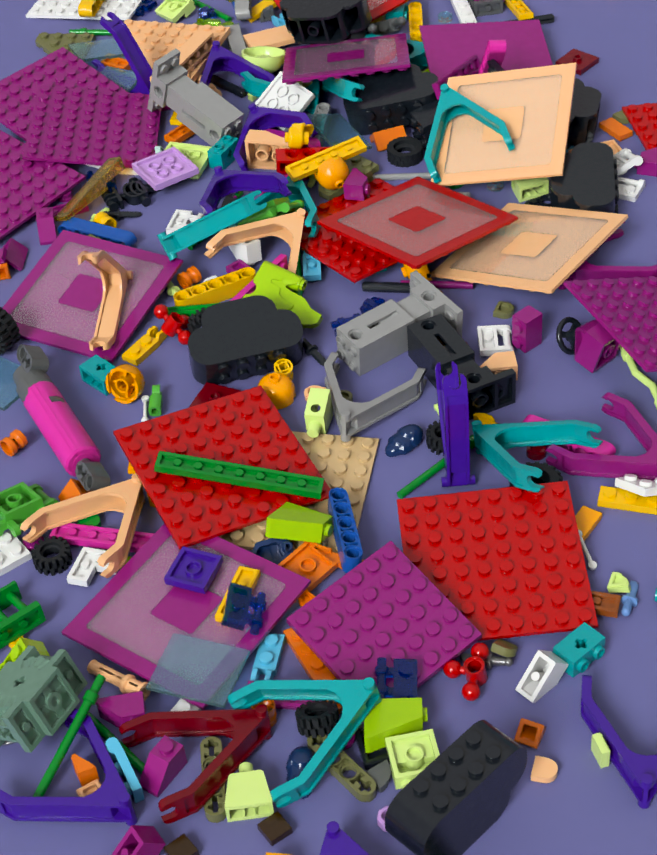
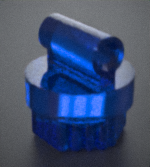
[197,6,217,23]
[360,297,385,314]

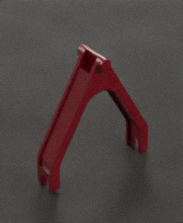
[119,704,272,824]

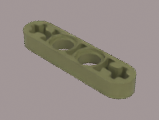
[307,734,377,802]
[200,736,226,823]

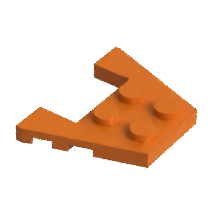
[278,542,364,607]

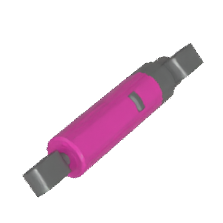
[13,344,111,491]

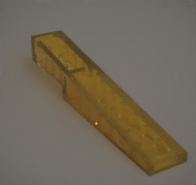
[54,157,125,222]

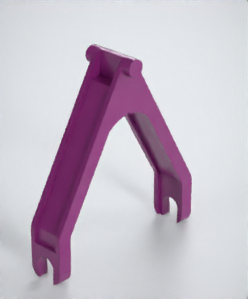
[558,222,657,290]
[545,392,657,481]

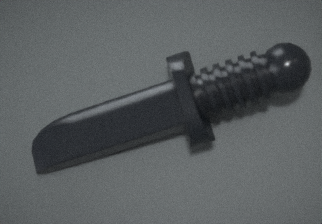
[104,209,142,220]
[303,338,326,366]

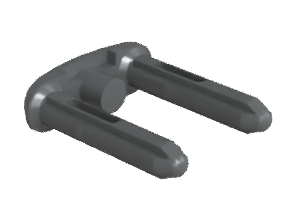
[365,16,406,35]

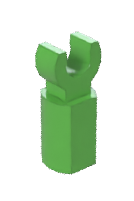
[148,385,163,417]

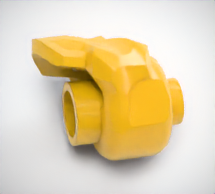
[284,122,314,149]

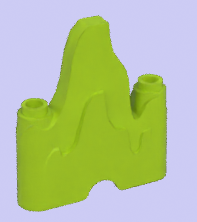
[242,260,323,328]

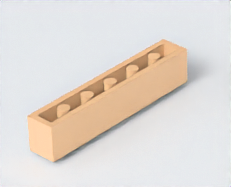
[149,30,215,83]

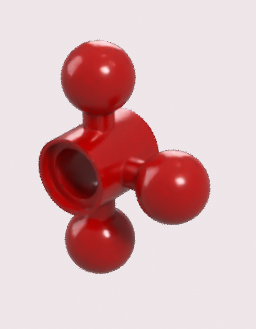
[154,304,191,345]
[443,642,489,701]

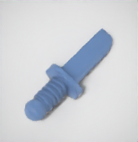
[621,580,638,616]

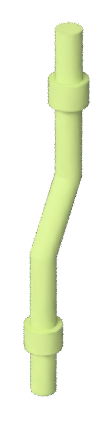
[620,346,657,409]

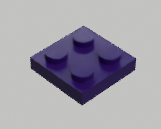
[164,546,223,594]

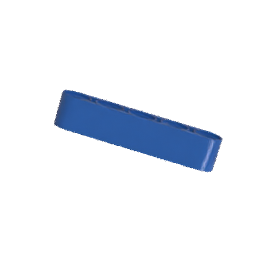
[57,216,137,247]
[328,487,363,573]

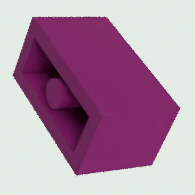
[512,305,543,353]

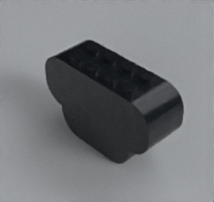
[279,0,372,44]
[343,64,438,135]
[566,78,602,150]
[550,142,619,214]
[188,295,303,385]
[385,720,527,855]

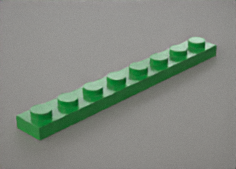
[154,451,324,499]

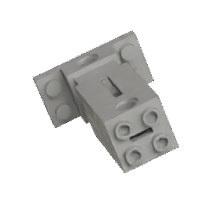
[147,48,244,146]
[336,270,463,376]

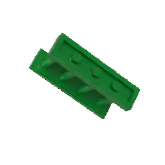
[0,580,46,649]

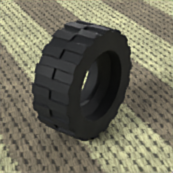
[387,136,423,168]

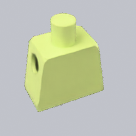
[511,177,549,203]
[304,387,333,438]
[225,762,274,822]

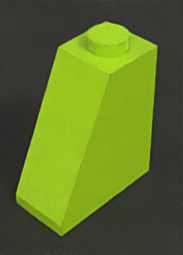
[265,502,334,543]
[364,698,428,753]

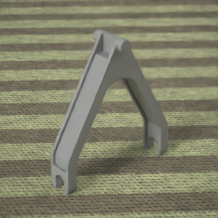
[324,352,427,442]

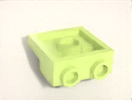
[155,0,196,23]
[385,729,440,790]

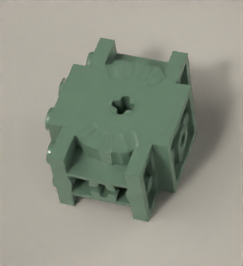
[0,646,88,753]

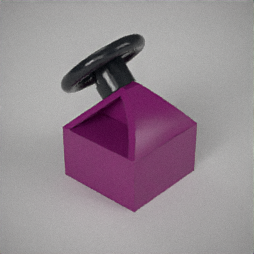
[556,317,621,373]

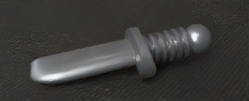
[460,653,513,669]

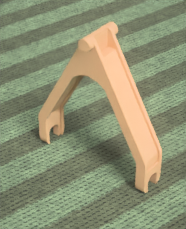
[204,208,306,291]
[77,250,133,351]
[20,473,145,578]

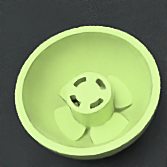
[241,46,285,73]

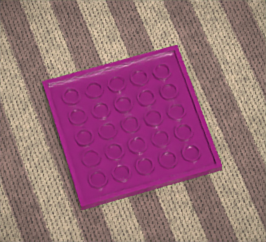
[286,541,482,699]

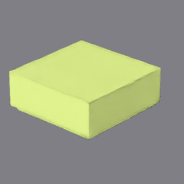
[591,732,611,768]

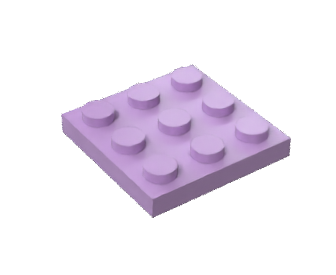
[131,147,199,191]

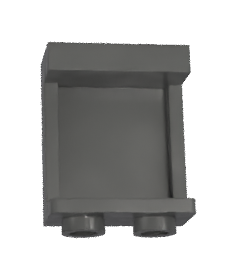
[467,0,503,17]

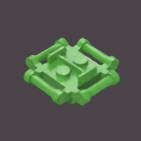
[237,197,304,226]
[0,482,59,537]

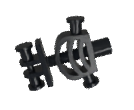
[101,177,156,212]

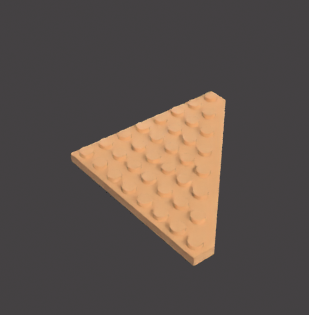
[124,19,231,82]

